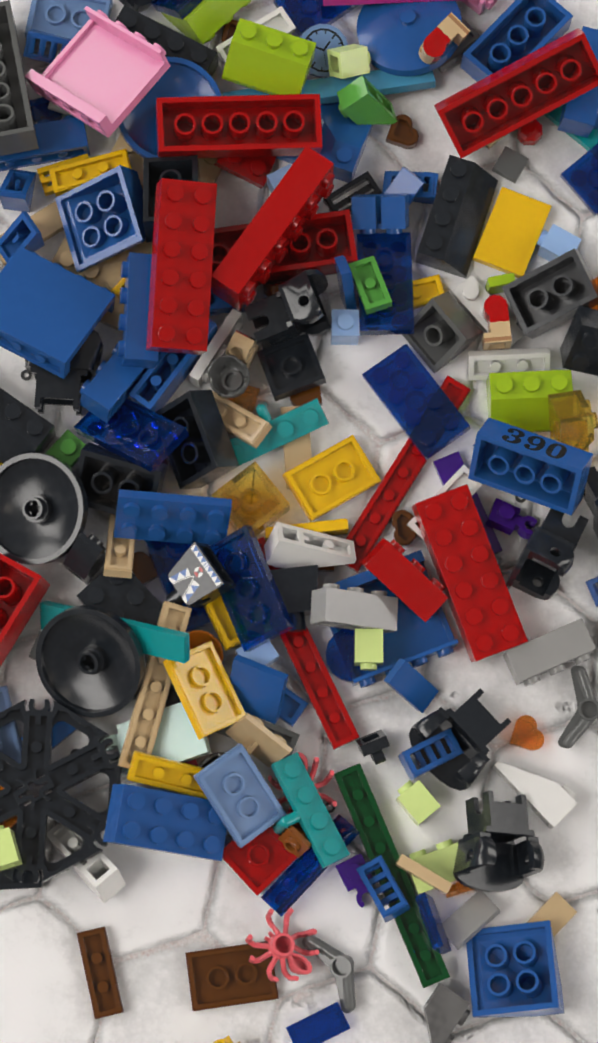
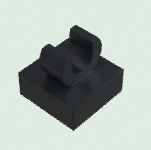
[355,730,390,765]

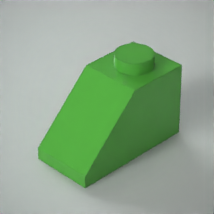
[337,75,397,125]

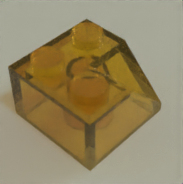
[548,390,598,452]
[211,461,290,544]

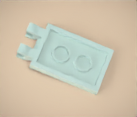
[100,702,211,776]

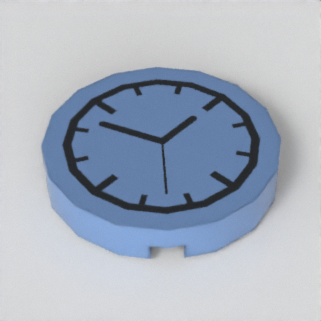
[300,24,348,78]

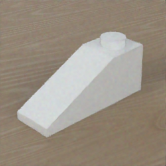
[264,522,357,568]
[491,761,578,829]
[46,823,126,904]

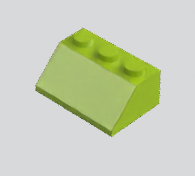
[161,0,251,44]
[222,18,316,95]
[486,370,573,432]

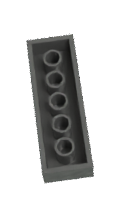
[0,0,39,156]

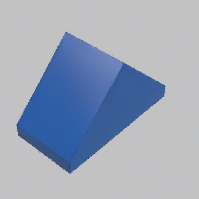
[0,169,36,213]
[0,211,45,263]

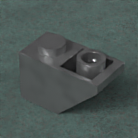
[423,983,471,1043]

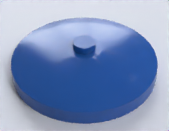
[357,1,462,76]
[119,57,222,158]

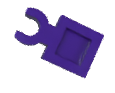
[485,498,537,539]
[335,853,373,908]

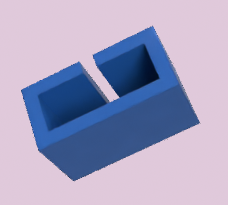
[351,194,409,234]

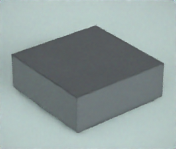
[492,146,529,183]

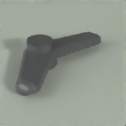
[558,665,598,749]
[302,935,356,1013]

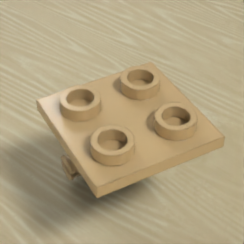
[225,713,292,767]

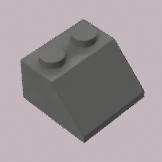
[400,291,482,373]

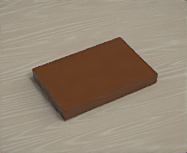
[185,941,279,1011]

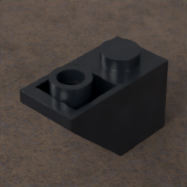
[63,532,106,585]

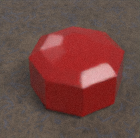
[517,119,543,145]

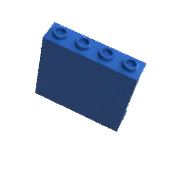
[0,246,115,379]
[322,550,459,688]

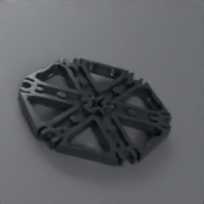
[0,699,122,883]

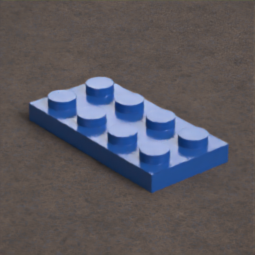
[114,489,232,547]

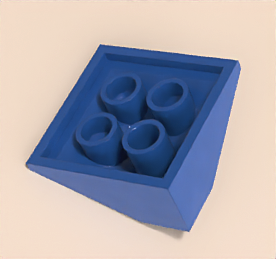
[276,102,373,183]
[55,165,145,273]
[466,920,565,1018]

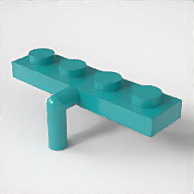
[230,398,329,466]
[270,752,350,869]

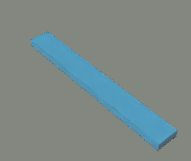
[223,70,436,105]

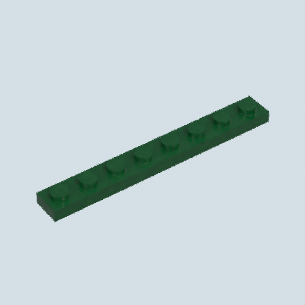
[334,763,450,988]

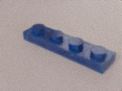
[261,814,360,917]

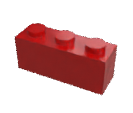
[361,538,448,623]

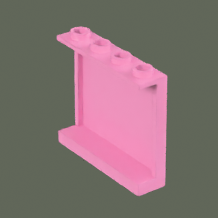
[25,6,170,138]

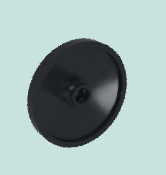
[0,453,88,565]
[36,605,145,717]

